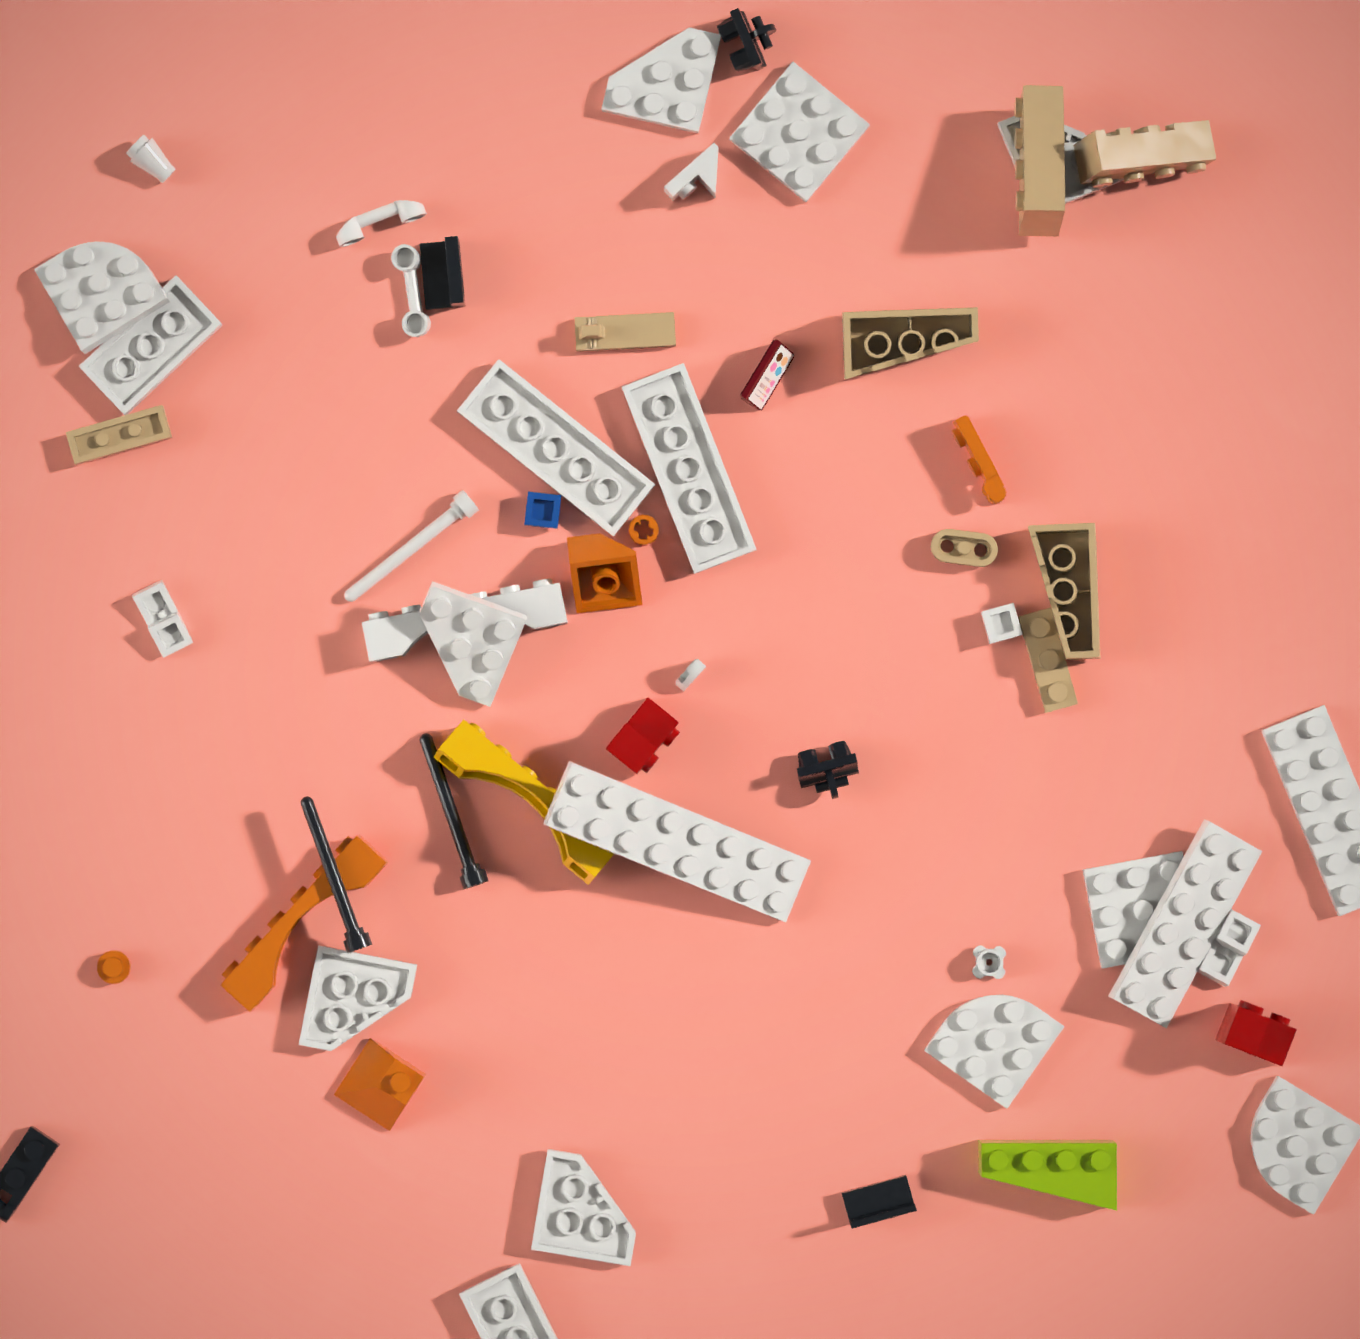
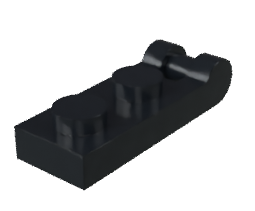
[0,1126,60,1223]

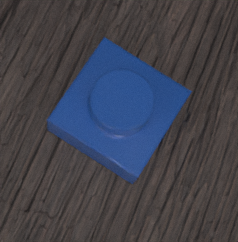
[524,491,562,529]

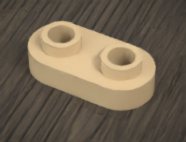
[930,529,998,567]

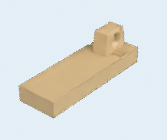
[574,312,676,352]

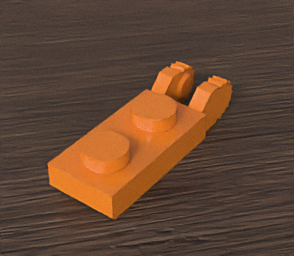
[951,415,1007,504]

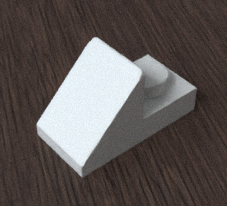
[664,143,719,201]

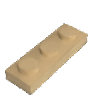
[65,405,173,465]
[1018,607,1078,713]

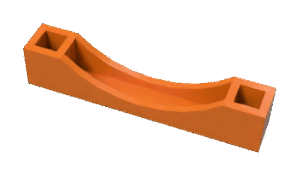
[220,835,389,1012]

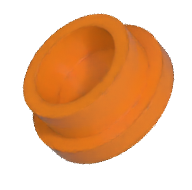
[97,950,131,984]

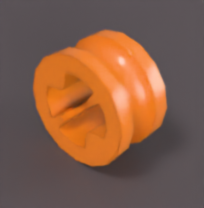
[629,515,659,546]

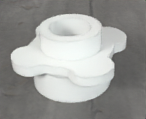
[972,945,1006,979]

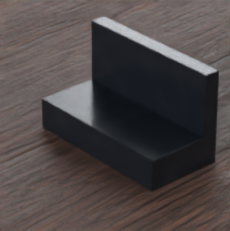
[419,236,466,310]
[841,1174,917,1229]

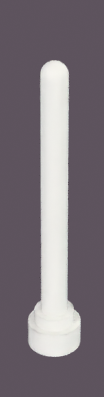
[344,490,479,602]

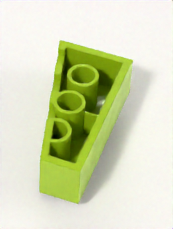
[978,1139,1117,1211]

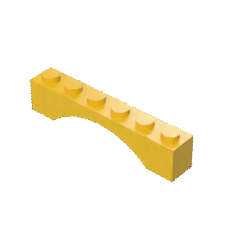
[434,719,615,885]

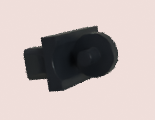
[717,8,777,72]
[796,740,859,800]

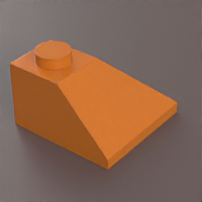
[567,533,643,613]
[334,1038,427,1131]

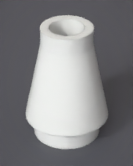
[126,134,176,184]

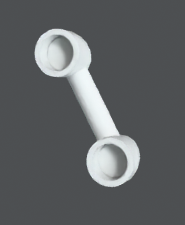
[336,200,427,247]
[391,244,431,338]

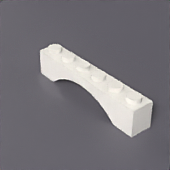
[362,578,568,663]

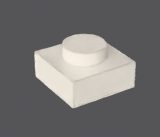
[981,603,1023,644]

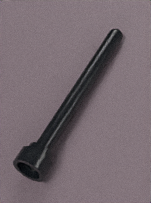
[419,733,489,890]
[300,796,373,954]

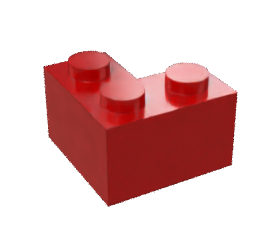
[605,697,680,775]
[1215,1000,1297,1067]

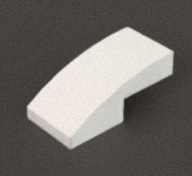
[132,579,193,658]
[1197,909,1261,987]

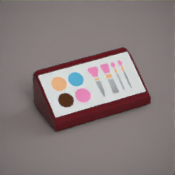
[740,339,794,411]

